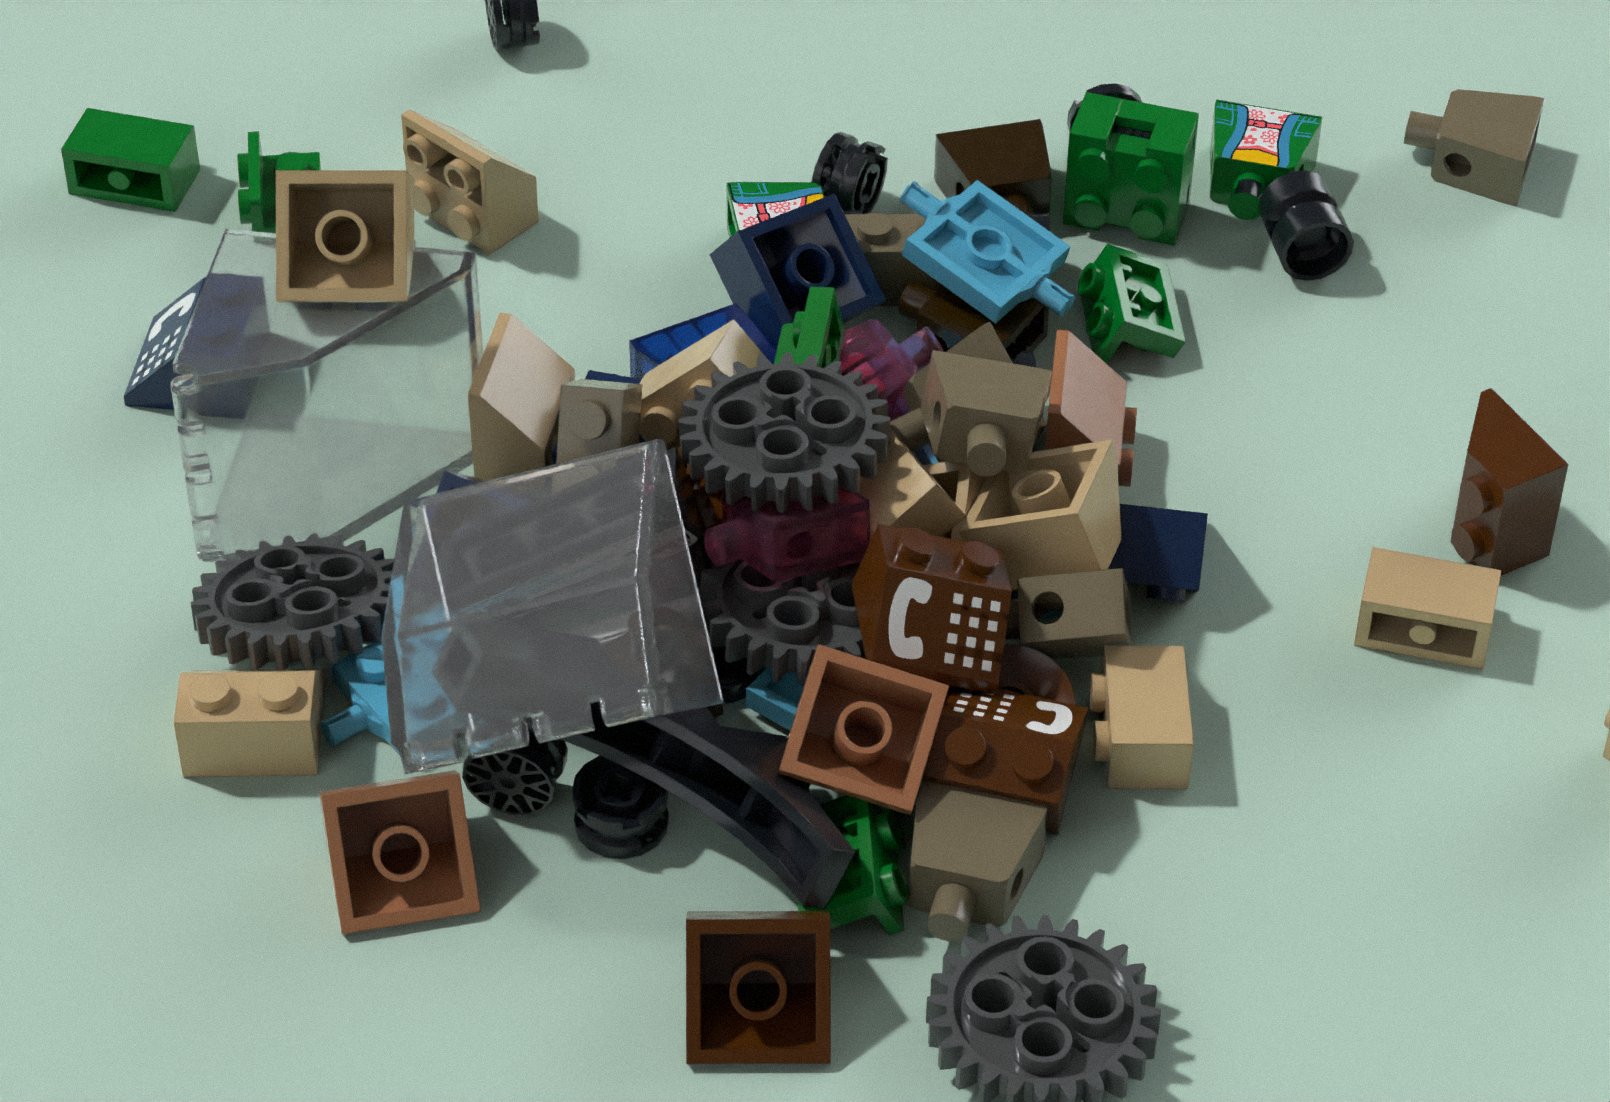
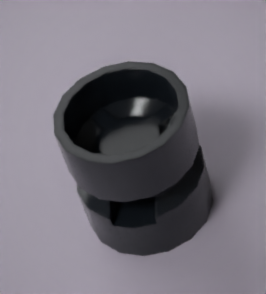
[1258,170,1354,281]

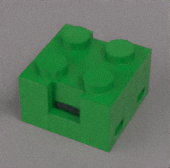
[1063,92,1199,246]

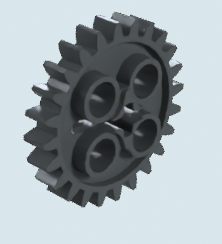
[678,353,891,513]
[697,526,866,686]
[190,533,405,671]
[926,915,1161,1102]

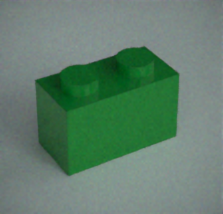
[61,108,200,212]

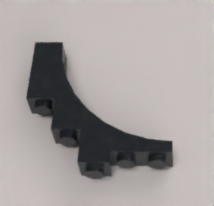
[434,617,855,909]

